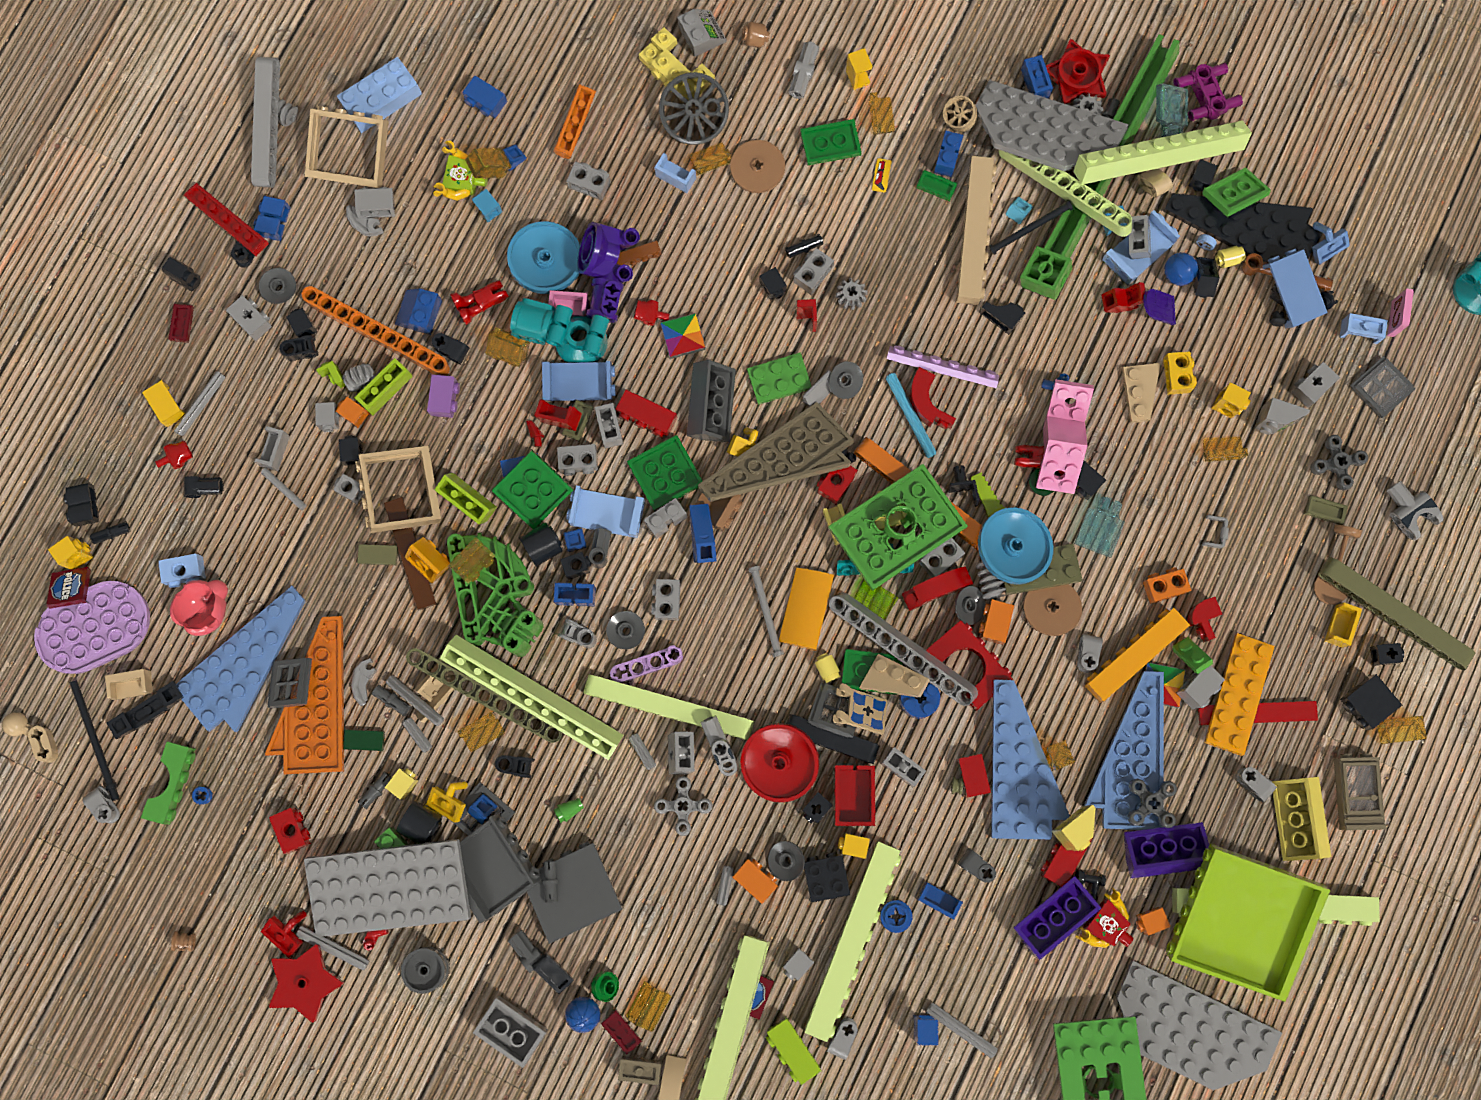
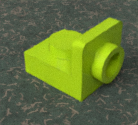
[316,361,345,388]

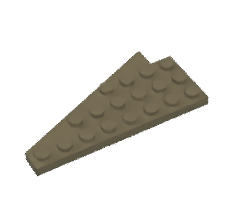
[698,402,854,502]

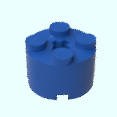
[899,682,940,719]

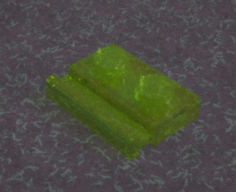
[853,580,899,621]

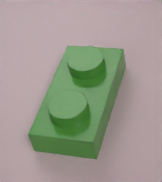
[1172,637,1213,674]

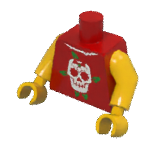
[1075,887,1134,948]

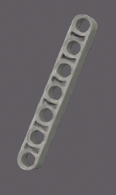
[251,57,280,188]

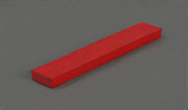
[183,183,269,256]
[1198,701,1318,725]

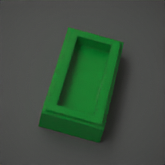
[916,170,958,202]

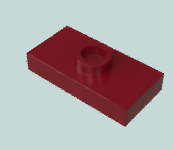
[168,304,194,343]
[601,1009,642,1055]

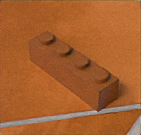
[616,241,661,266]

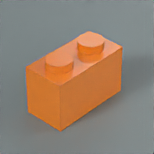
[978,599,1015,645]
[732,859,778,904]

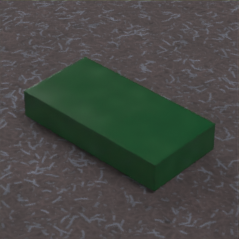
[343,730,385,751]

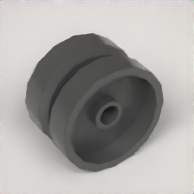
[401,946,450,994]

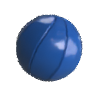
[1164,252,1198,286]
[565,997,601,1033]

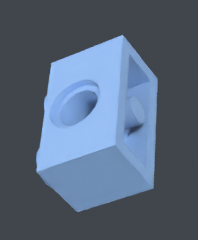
[159,553,206,588]

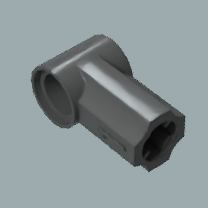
[589,528,612,569]
[508,930,544,973]

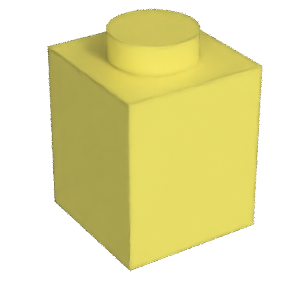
[385,768,419,800]

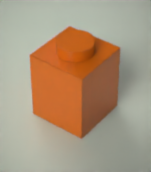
[336,397,369,428]
[1136,907,1171,936]

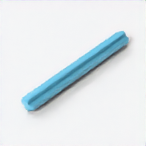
[886,373,936,458]

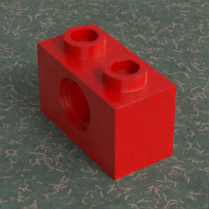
[817,466,858,505]
[269,808,311,854]

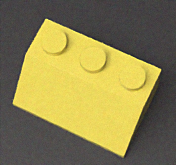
[1052,805,1096,851]

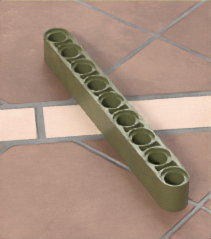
[1318,557,1476,670]
[406,648,562,743]

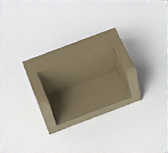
[618,1056,662,1085]

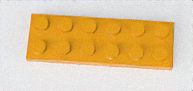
[1204,633,1275,756]

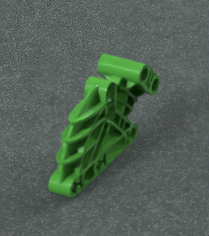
[447,532,544,657]

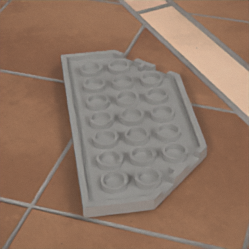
[975,80,1128,171]
[1116,960,1282,1090]

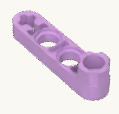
[610,645,683,683]

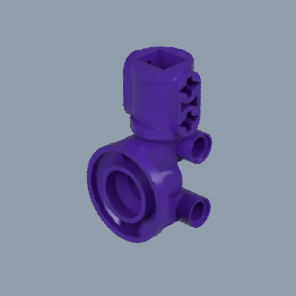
[577,222,640,323]

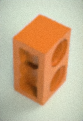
[1143,567,1192,604]

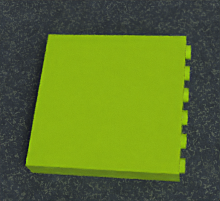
[1166,844,1330,1002]

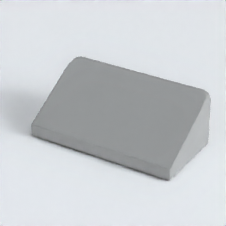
[803,370,831,407]

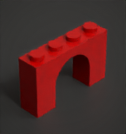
[926,620,1013,711]

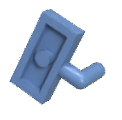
[1312,222,1350,265]

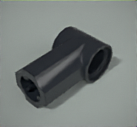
[183,476,224,498]

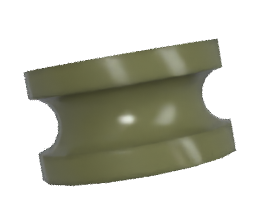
[951,776,963,795]

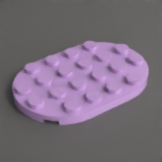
[34,581,150,674]

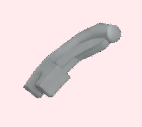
[346,205,384,236]
[351,658,377,706]

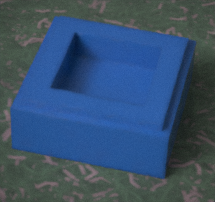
[564,529,587,552]

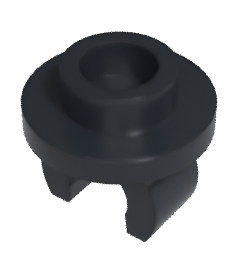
[1320,291,1338,310]

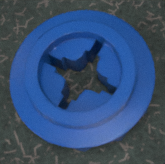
[880,900,912,933]

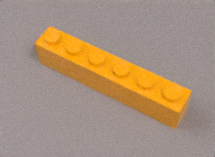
[1084,608,1190,703]

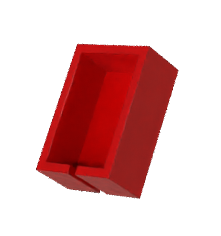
[834,765,875,826]

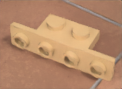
[415,660,456,723]

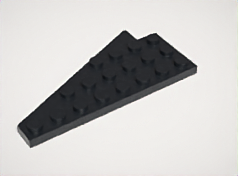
[1163,193,1322,263]

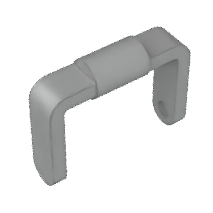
[1202,515,1229,549]

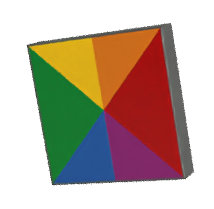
[660,313,706,359]
[1144,662,1186,708]

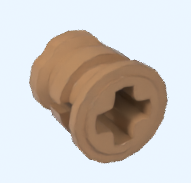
[171,931,196,952]

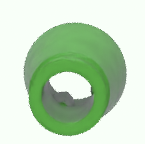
[553,798,584,823]

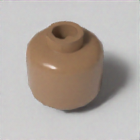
[742,22,770,48]

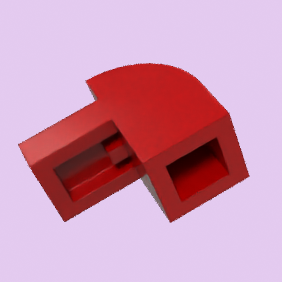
[1101,282,1146,313]
[1187,597,1223,643]

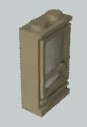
[1333,753,1387,830]

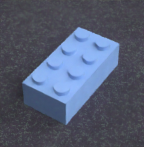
[337,57,422,134]

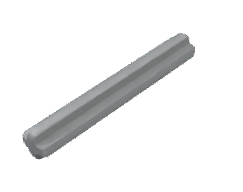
[174,371,225,436]
[386,675,444,726]
[296,926,369,970]
[926,1003,997,1058]

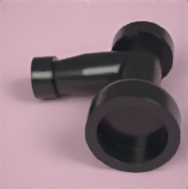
[1075,869,1106,900]

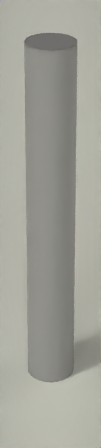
[261,468,307,510]

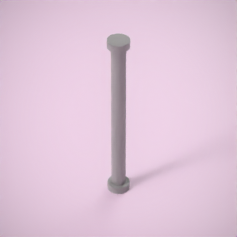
[748,566,784,657]

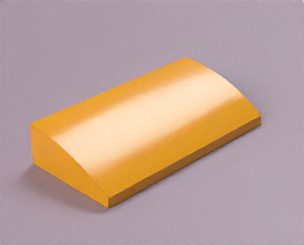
[779,568,834,651]

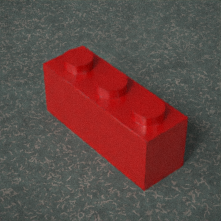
[616,390,677,438]
[1040,836,1094,888]

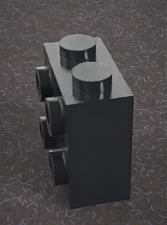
[1340,674,1402,730]
[804,852,850,903]

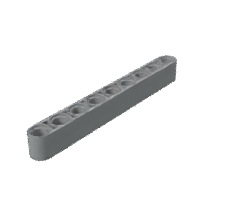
[829,592,978,706]

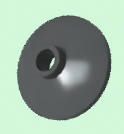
[259,268,296,304]
[829,361,863,399]
[955,586,985,625]
[606,611,645,650]
[768,841,805,881]

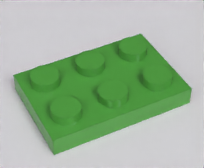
[1202,167,1271,217]
[747,352,812,405]

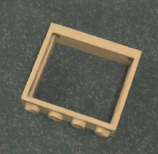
[305,106,388,188]
[355,446,441,533]

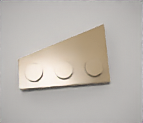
[859,654,930,698]

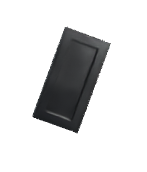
[532,952,574,994]

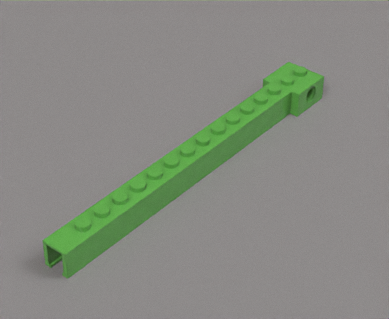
[1020,34,1179,300]

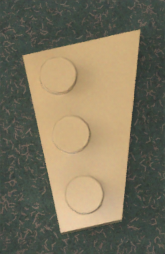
[1122,363,1160,423]

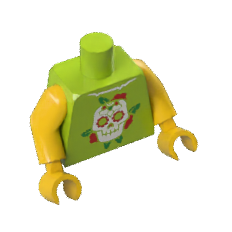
[433,140,488,201]

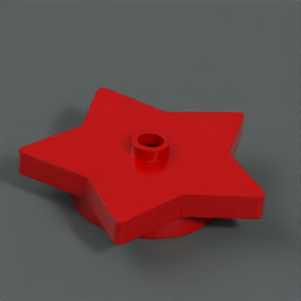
[1046,39,1110,104]
[269,944,344,1023]

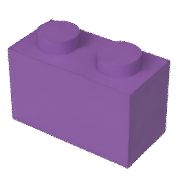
[427,375,460,418]

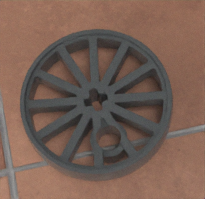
[659,72,729,145]

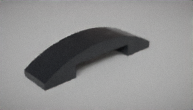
[107,681,184,739]

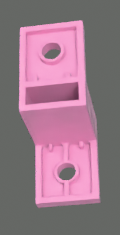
[1036,379,1094,494]

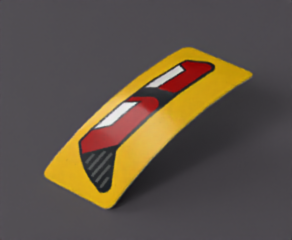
[872,158,891,192]

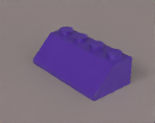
[1124,822,1209,879]
[1013,876,1101,960]

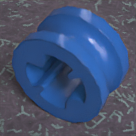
[192,787,213,805]

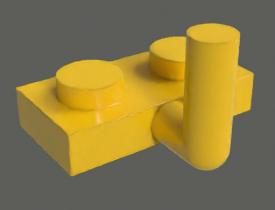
[727,427,758,457]
[426,781,468,823]

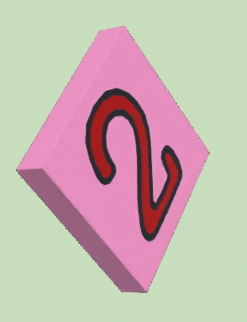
[1387,288,1414,337]

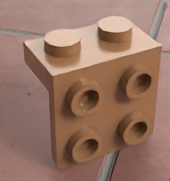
[695,493,743,533]

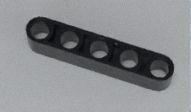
[786,714,880,764]

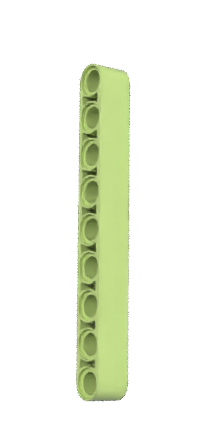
[998,149,1132,236]
[583,674,754,740]

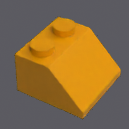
[405,537,451,584]

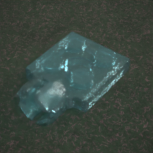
[1156,83,1188,137]
[1074,497,1125,558]

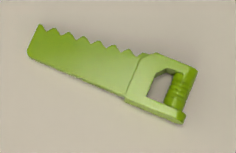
[971,472,1005,518]

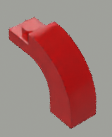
[910,367,956,429]
[902,566,973,611]

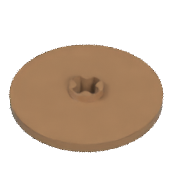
[730,140,785,193]
[1023,584,1082,636]

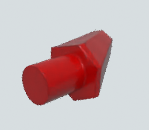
[526,421,545,448]

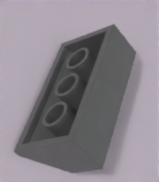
[687,360,736,442]

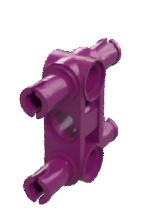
[1173,63,1243,122]

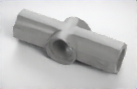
[789,42,819,99]

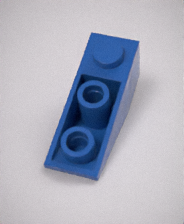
[689,504,717,563]

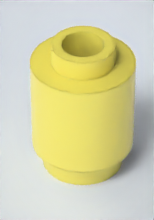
[1215,246,1246,269]
[815,653,840,683]

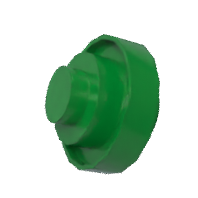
[591,971,619,1002]

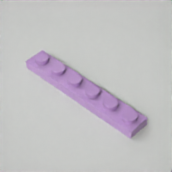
[887,346,999,388]

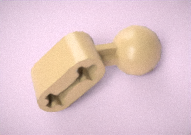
[1137,168,1173,198]
[2,712,58,763]

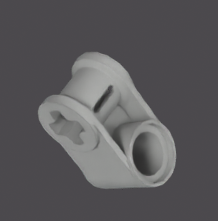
[558,618,597,648]
[1077,634,1103,673]
[1236,767,1277,803]
[82,786,120,823]
[827,1018,857,1060]

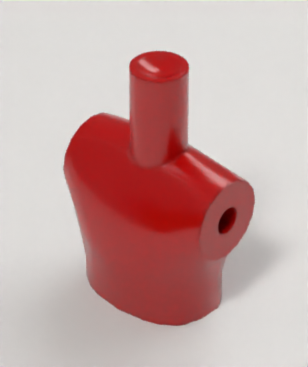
[634,300,670,326]
[155,440,193,469]

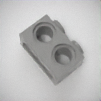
[567,162,611,201]
[793,248,834,295]
[557,444,598,476]
[919,538,965,578]
[652,579,680,621]

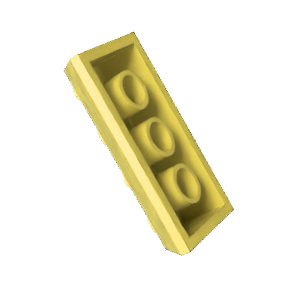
[1272,777,1331,861]

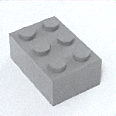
[473,996,549,1068]

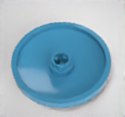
[507,221,580,294]
[978,507,1053,584]

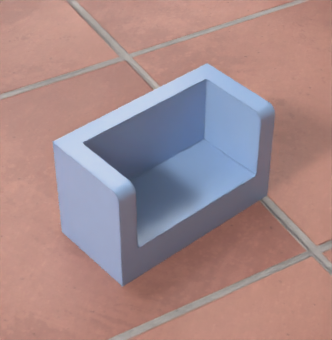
[654,153,696,193]
[1340,313,1388,344]

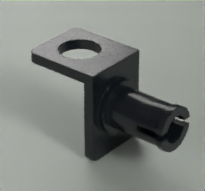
[948,465,979,507]

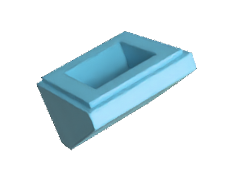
[1006,197,1033,224]

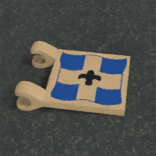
[833,683,887,735]

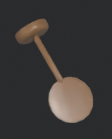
[1314,525,1362,605]

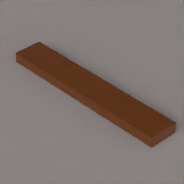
[384,497,437,610]

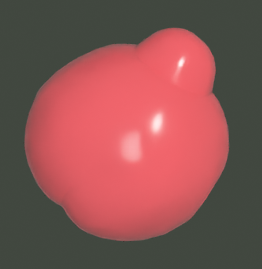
[170,580,228,636]

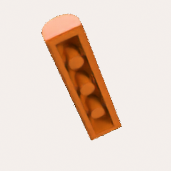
[554,84,596,159]

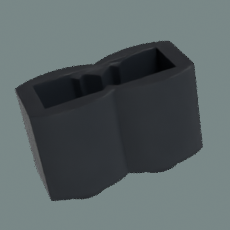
[162,256,201,291]
[63,483,99,527]

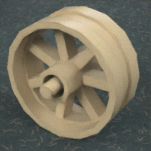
[943,95,978,132]

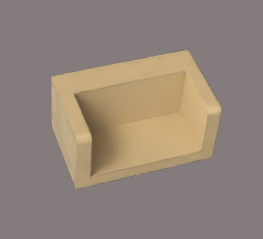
[105,669,153,700]

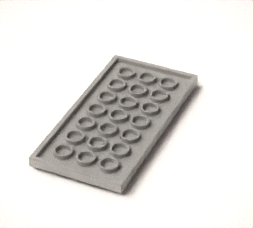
[304,839,471,937]

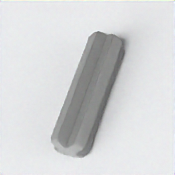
[403,718,432,753]
[629,733,656,770]
[716,866,734,906]

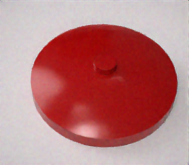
[740,723,820,802]

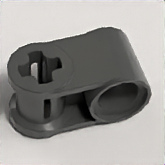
[957,848,996,883]

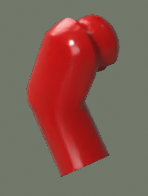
[363,929,389,951]

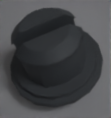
[1269,311,1287,327]

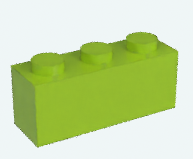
[354,358,413,416]
[434,473,497,525]
[766,1016,821,1085]

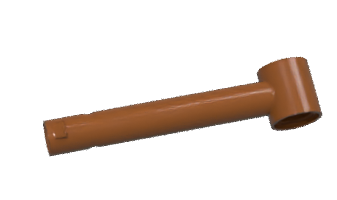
[1242,253,1333,291]

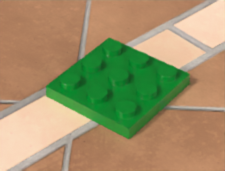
[627,435,703,512]
[491,449,574,529]

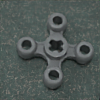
[1310,435,1368,491]
[1127,778,1177,828]

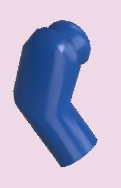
[1041,373,1069,390]

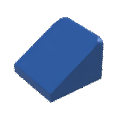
[499,144,527,171]
[468,794,498,824]

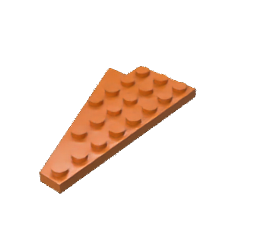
[265,616,344,775]

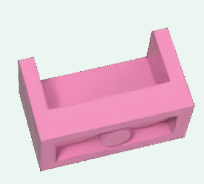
[548,290,589,317]

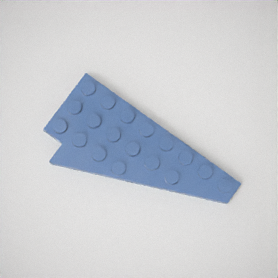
[177,586,306,732]
[1084,671,1164,830]
[991,680,1070,840]

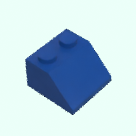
[395,289,442,335]

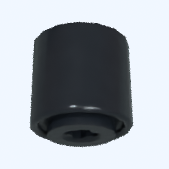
[519,522,563,567]
[396,800,443,844]

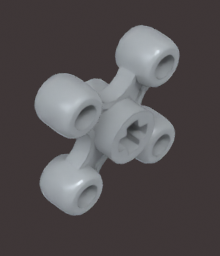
[654,776,713,836]

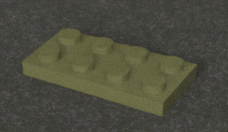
[1003,544,1083,595]

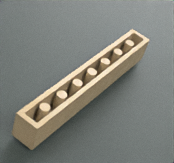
[956,156,996,305]

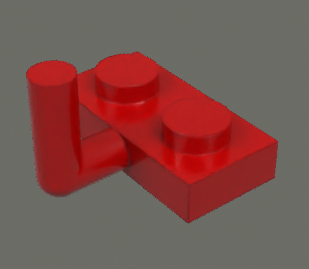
[260,911,307,958]

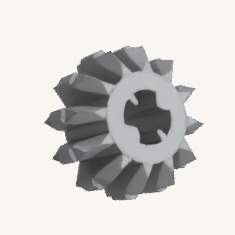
[1073,93,1103,115]
[836,277,868,311]
[343,364,376,392]

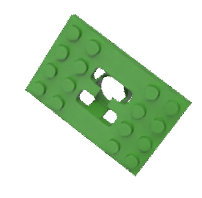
[828,464,968,591]
[1053,1016,1146,1100]

